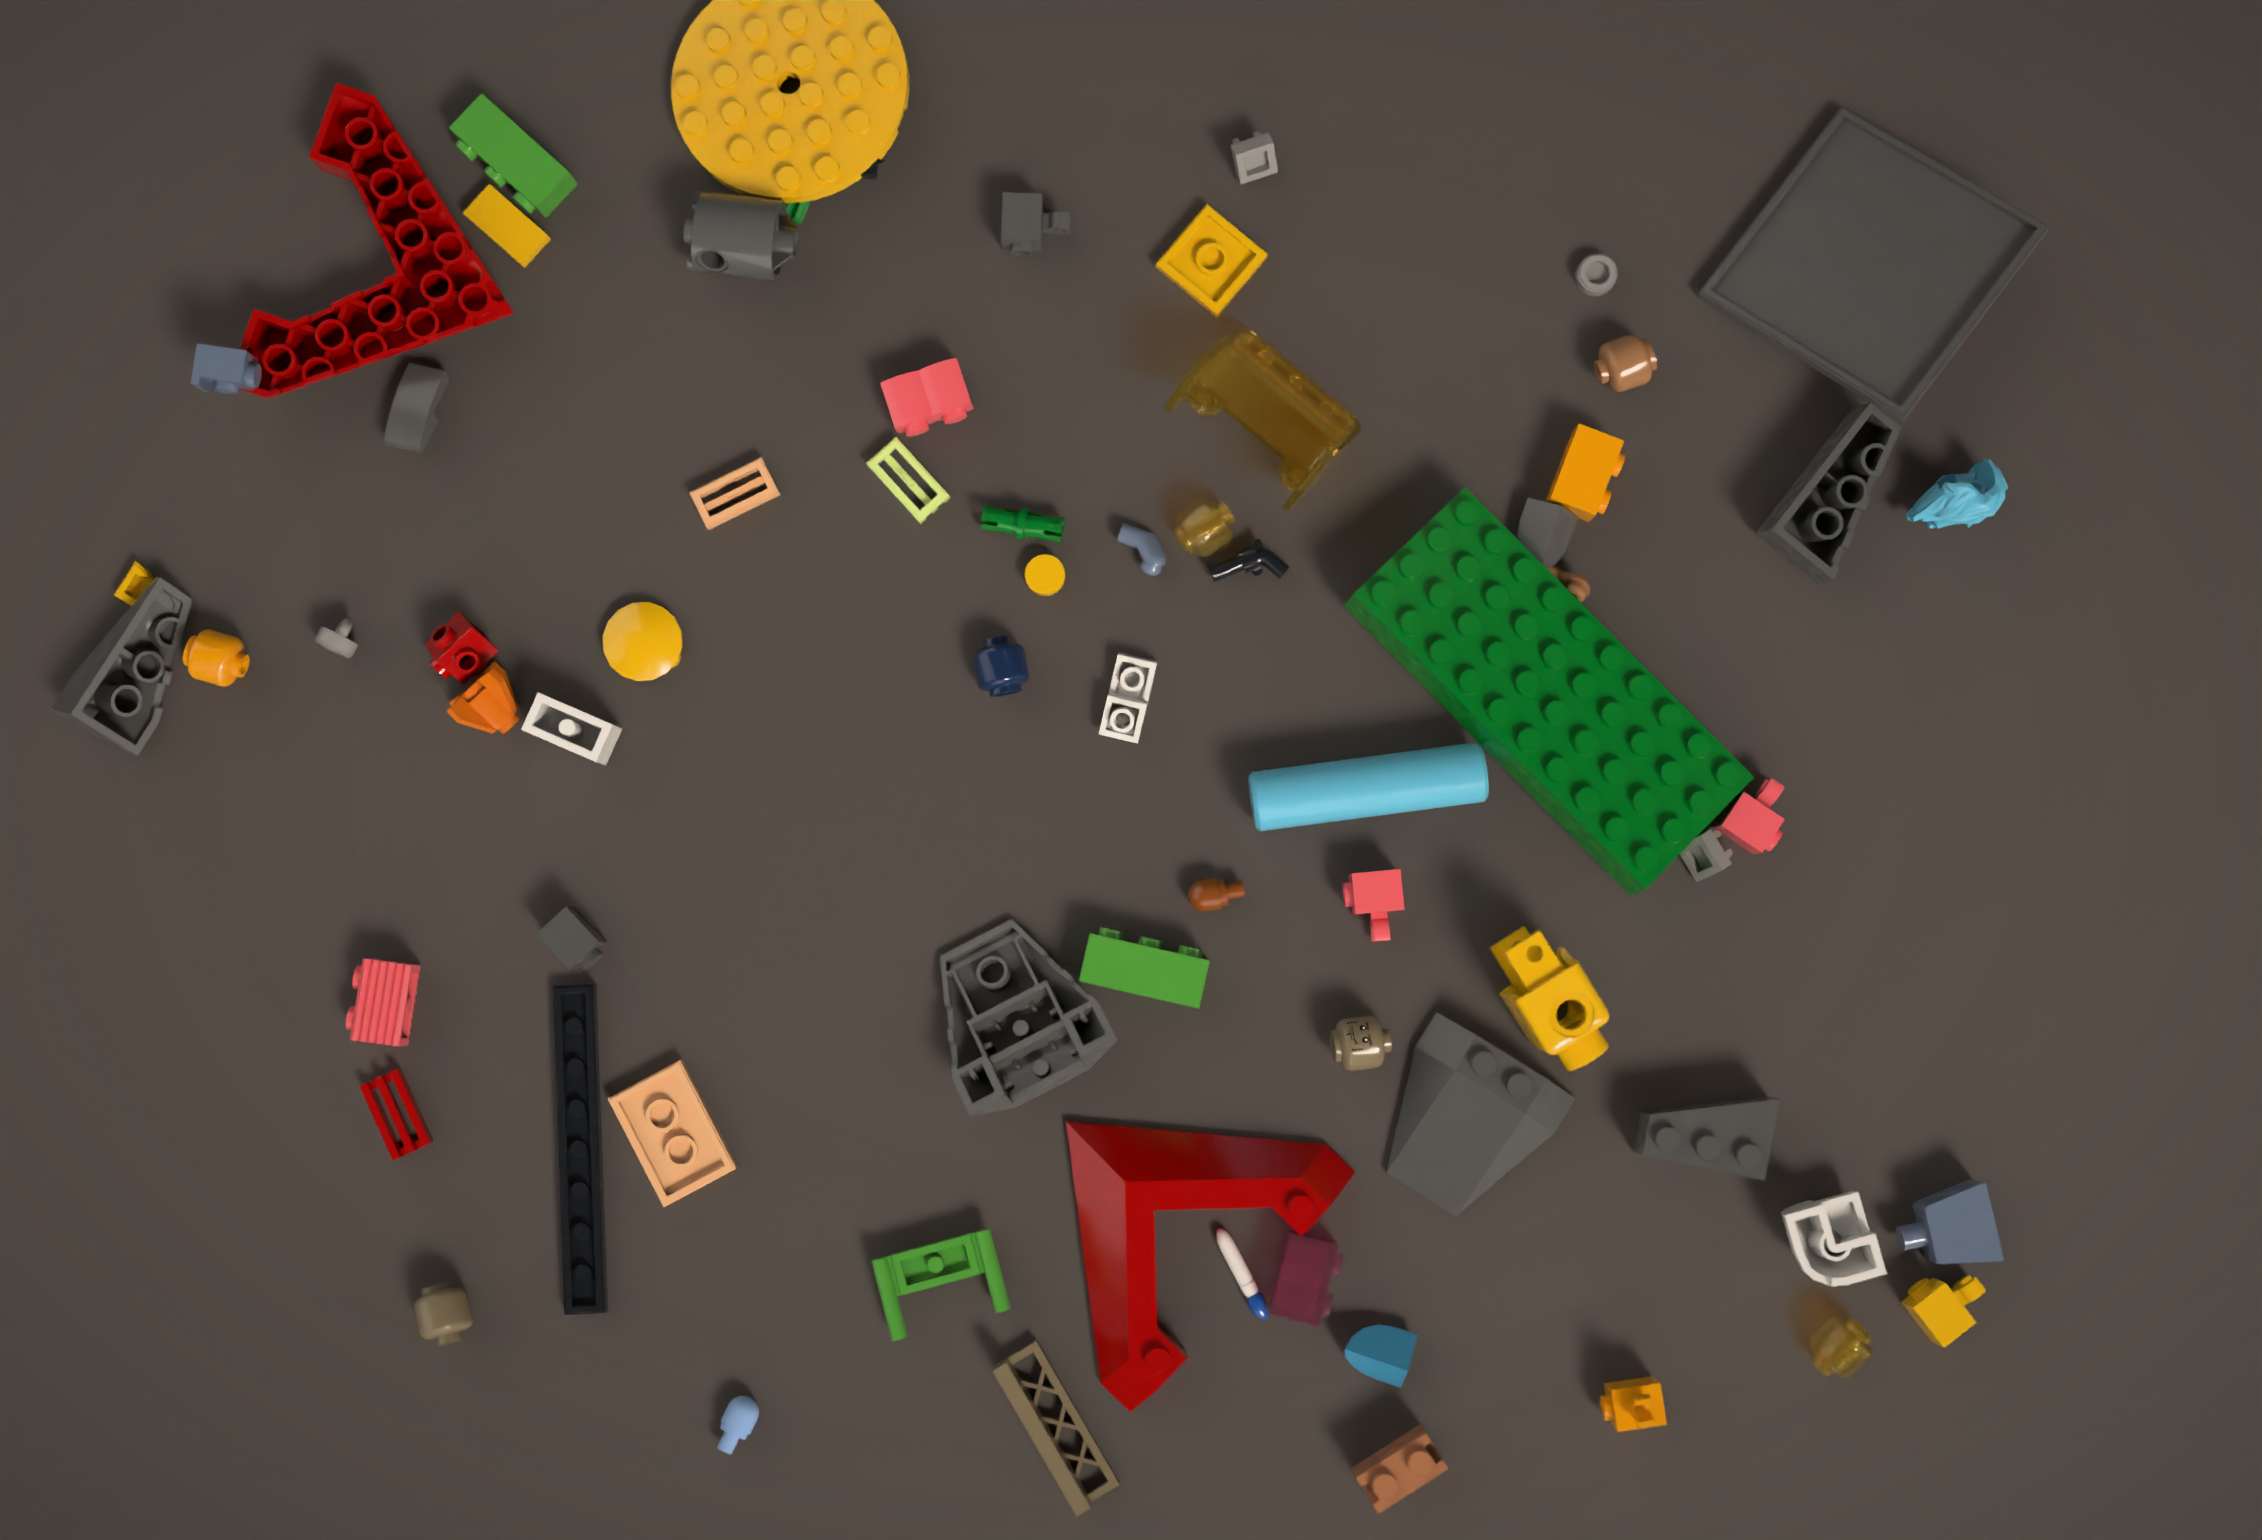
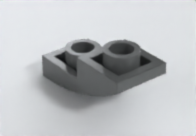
[384,363,450,453]

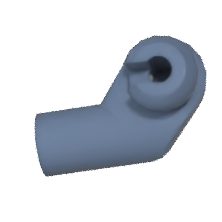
[1117,523,1166,576]

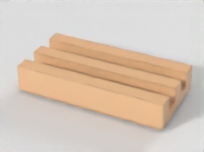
[689,457,781,530]

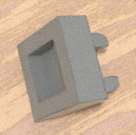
[1231,131,1278,185]
[1680,829,1733,882]

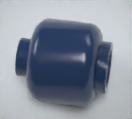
[973,636,1029,697]

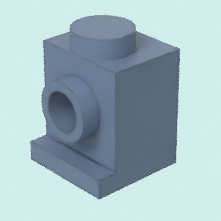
[190,343,262,395]

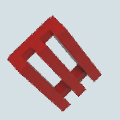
[359,1068,434,1160]

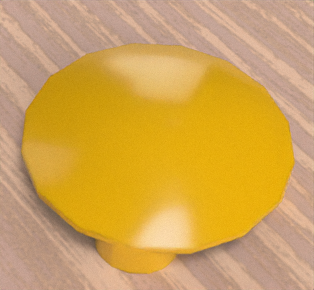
[602,602,683,681]

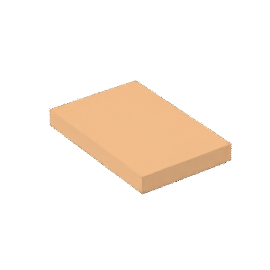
[608,1059,738,1207]

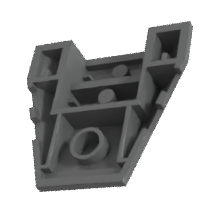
[940,919,1118,1116]
[1386,1012,1576,1216]

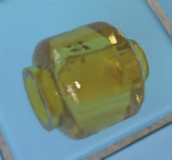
[1173,498,1235,557]
[1809,1316,1873,1378]

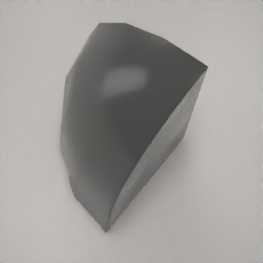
[1517,498,1578,568]

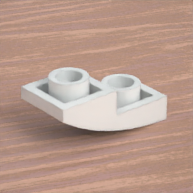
[1099,652,1157,744]

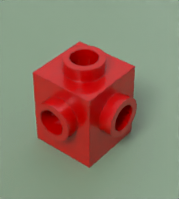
[424,611,498,685]

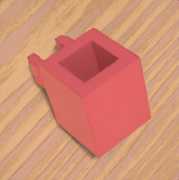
[1713,778,1785,854]
[1342,869,1405,942]

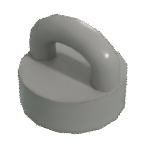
[315,618,358,659]

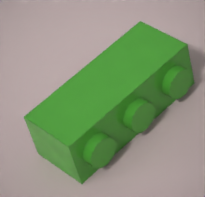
[449,93,578,218]
[1079,927,1210,1009]

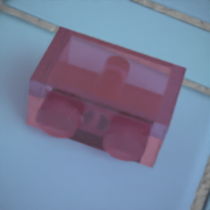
[1268,1229,1343,1327]

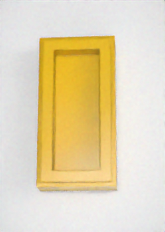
[463,184,551,268]

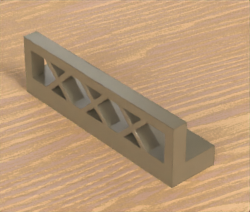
[992,1339,1120,1517]

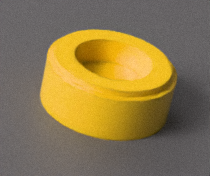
[1025,554,1065,596]

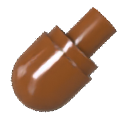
[1188,877,1245,912]

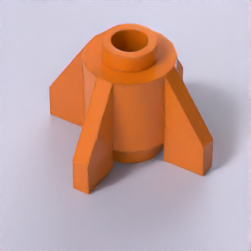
[446,660,520,734]

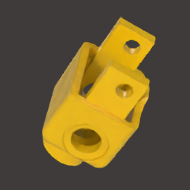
[1489,926,1609,1071]

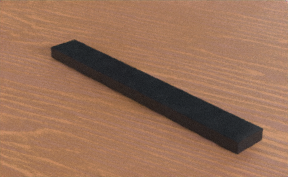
[553,984,608,1315]

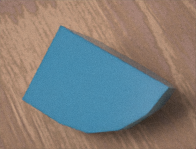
[1345,1324,1418,1388]

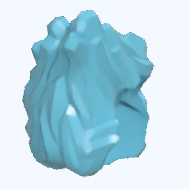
[1905,459,2008,529]

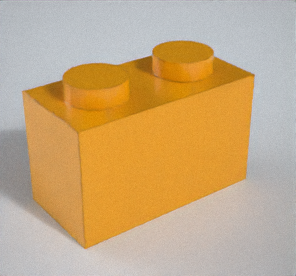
[1545,423,1626,522]

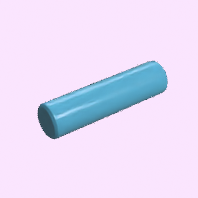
[1248,742,1489,831]

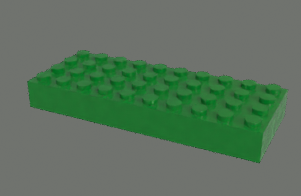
[1344,487,1754,896]

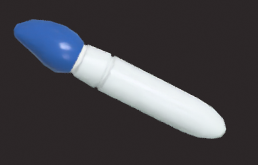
[1216,1228,1269,1320]

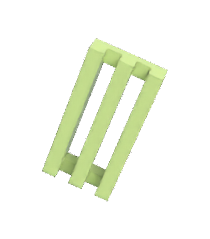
[866,437,950,524]

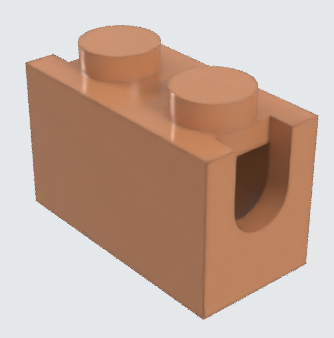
[1352,1424,1448,1514]

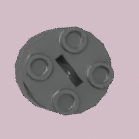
[683,190,799,282]

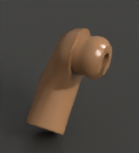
[1547,565,1591,602]

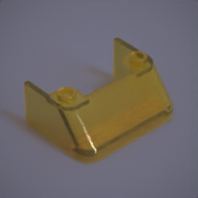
[1164,328,1361,512]

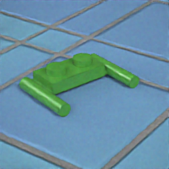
[871,1228,1011,1341]

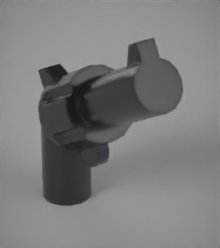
[1207,538,1289,582]

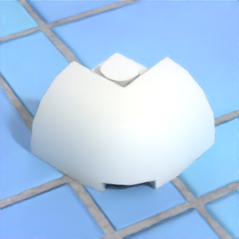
[1781,1190,1887,1286]

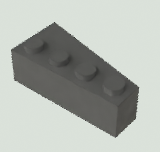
[1756,402,1901,583]

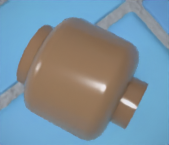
[1593,334,1657,393]

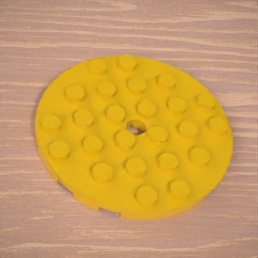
[671,0,910,203]

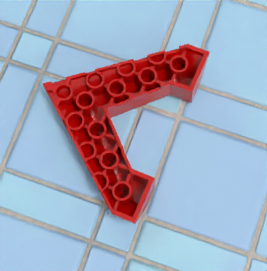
[239,83,515,399]
[1066,1121,1355,1412]

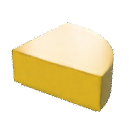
[114,561,155,606]

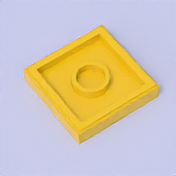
[1156,204,1268,318]

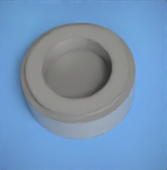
[1575,253,1618,296]

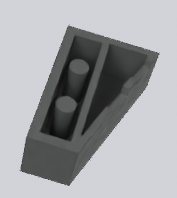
[1633,1096,1780,1181]

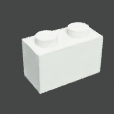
[521,692,622,765]

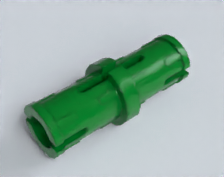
[981,505,1065,543]

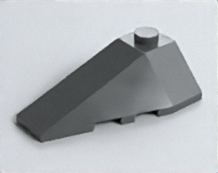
[51,576,192,756]

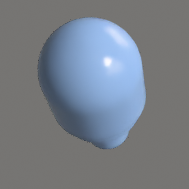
[717,1396,759,1455]

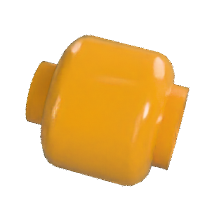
[183,629,250,687]

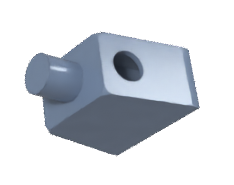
[1896,1179,2004,1264]

